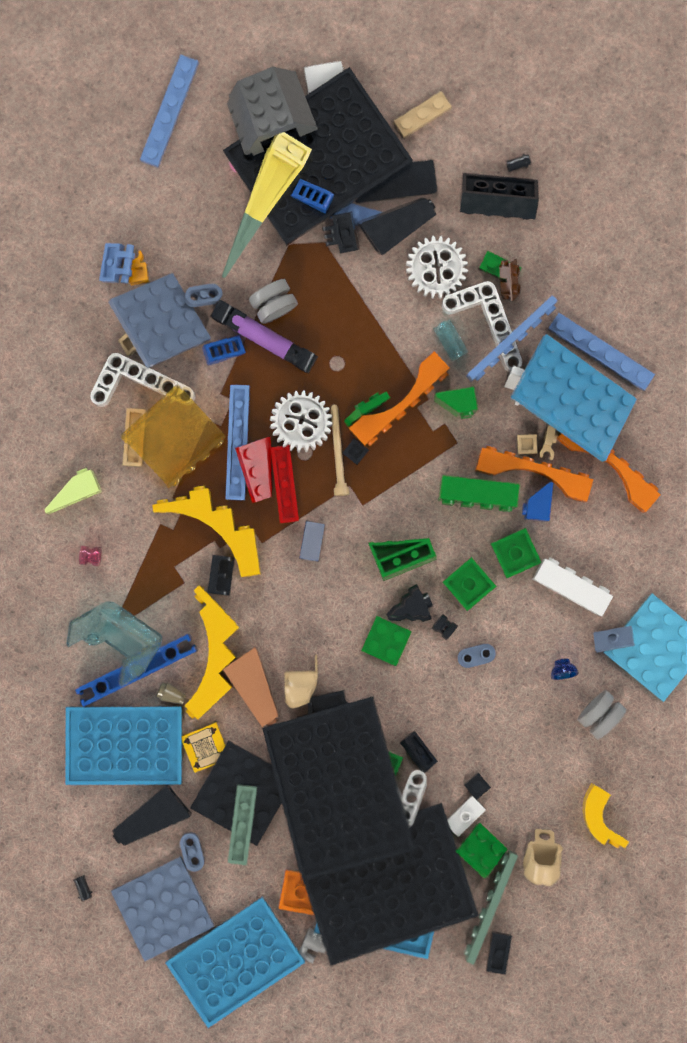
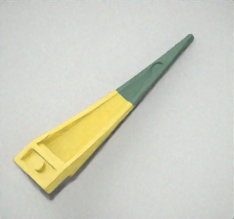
[222,132,312,278]

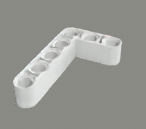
[442,281,522,372]
[90,353,195,407]
[402,770,427,826]

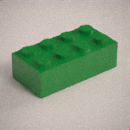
[438,475,520,512]

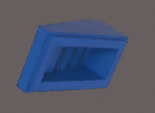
[291,179,334,214]
[202,335,246,366]

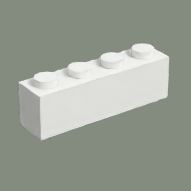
[532,557,613,616]

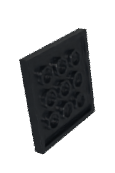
[190,740,282,846]

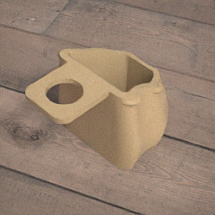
[285,655,318,708]
[523,829,563,886]

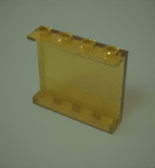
[121,383,225,488]

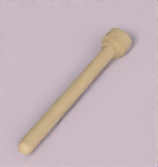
[331,404,350,496]

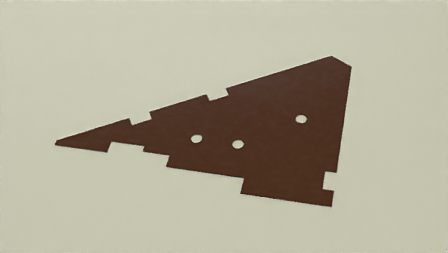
[117,242,458,625]

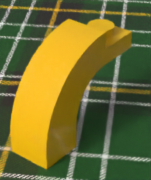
[582,783,629,848]

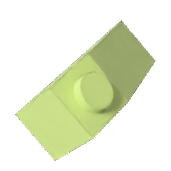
[45,468,102,514]

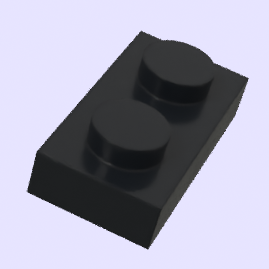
[400,731,438,773]
[486,931,512,975]

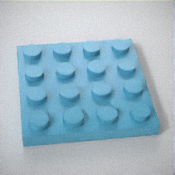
[603,593,687,702]

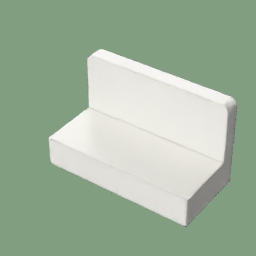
[504,366,525,406]

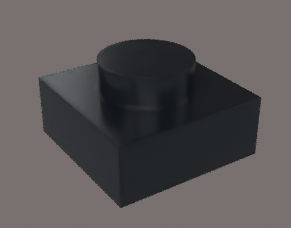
[342,438,369,465]
[464,773,491,800]

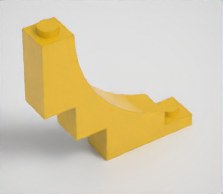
[185,585,240,720]

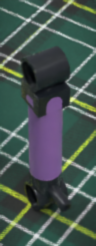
[210,300,318,374]

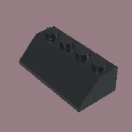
[460,173,539,220]

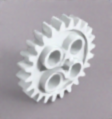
[406,236,468,298]
[270,390,333,453]

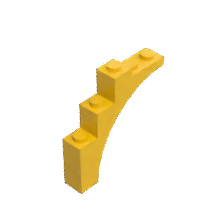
[152,486,261,577]

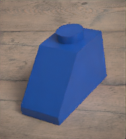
[522,482,553,522]

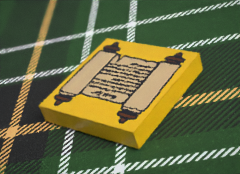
[182,722,225,773]

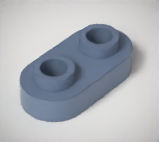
[184,284,222,307]
[457,644,496,668]
[180,832,205,872]

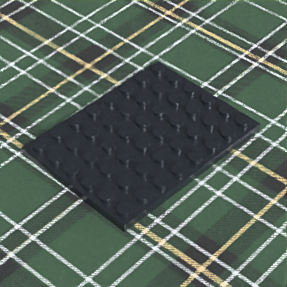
[223,67,413,246]
[262,696,416,881]
[294,803,479,966]

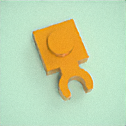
[129,250,149,286]

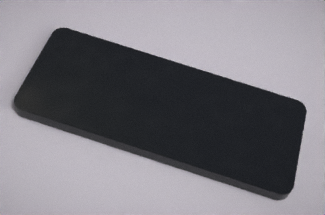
[355,160,437,204]

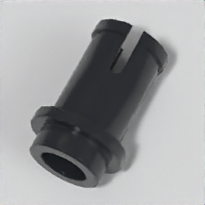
[506,153,531,173]
[73,875,93,902]

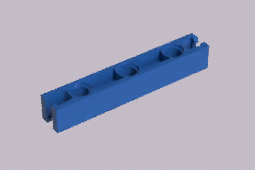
[75,634,198,707]

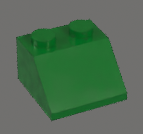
[434,387,478,419]

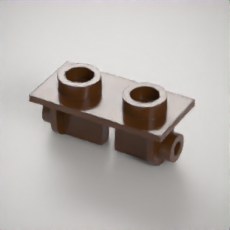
[499,259,521,301]

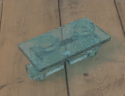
[434,319,469,362]

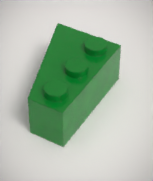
[368,538,437,581]

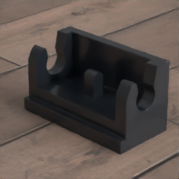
[207,555,235,596]

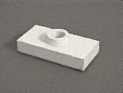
[447,796,486,837]

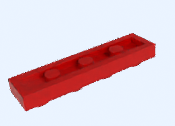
[270,445,299,524]

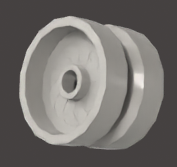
[248,279,298,324]
[577,690,627,739]

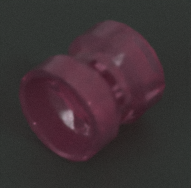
[79,546,102,566]

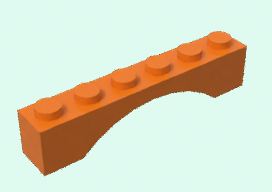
[349,351,450,446]
[557,433,661,513]
[475,446,594,503]

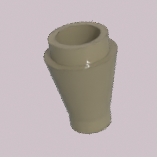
[156,682,186,705]

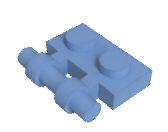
[99,243,135,284]

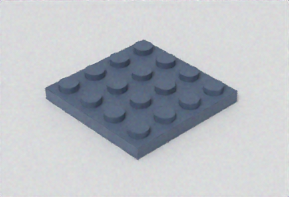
[108,273,211,369]
[111,856,215,962]

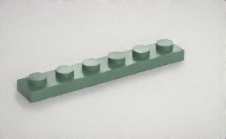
[464,850,518,965]

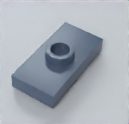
[593,626,635,653]

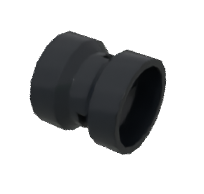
[431,614,458,641]

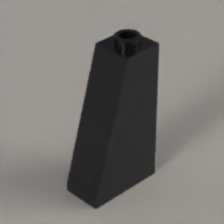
[357,198,437,255]
[112,785,192,846]

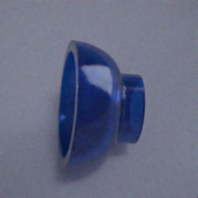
[551,658,579,680]

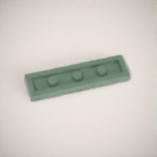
[227,784,257,866]

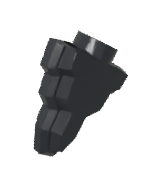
[386,584,433,622]

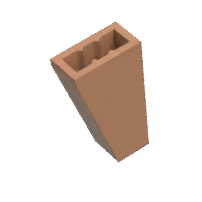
[223,647,279,727]

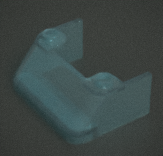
[66,602,162,686]

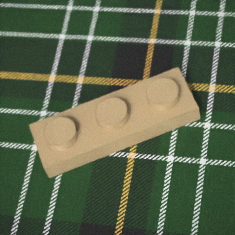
[393,91,452,139]
[123,408,146,467]

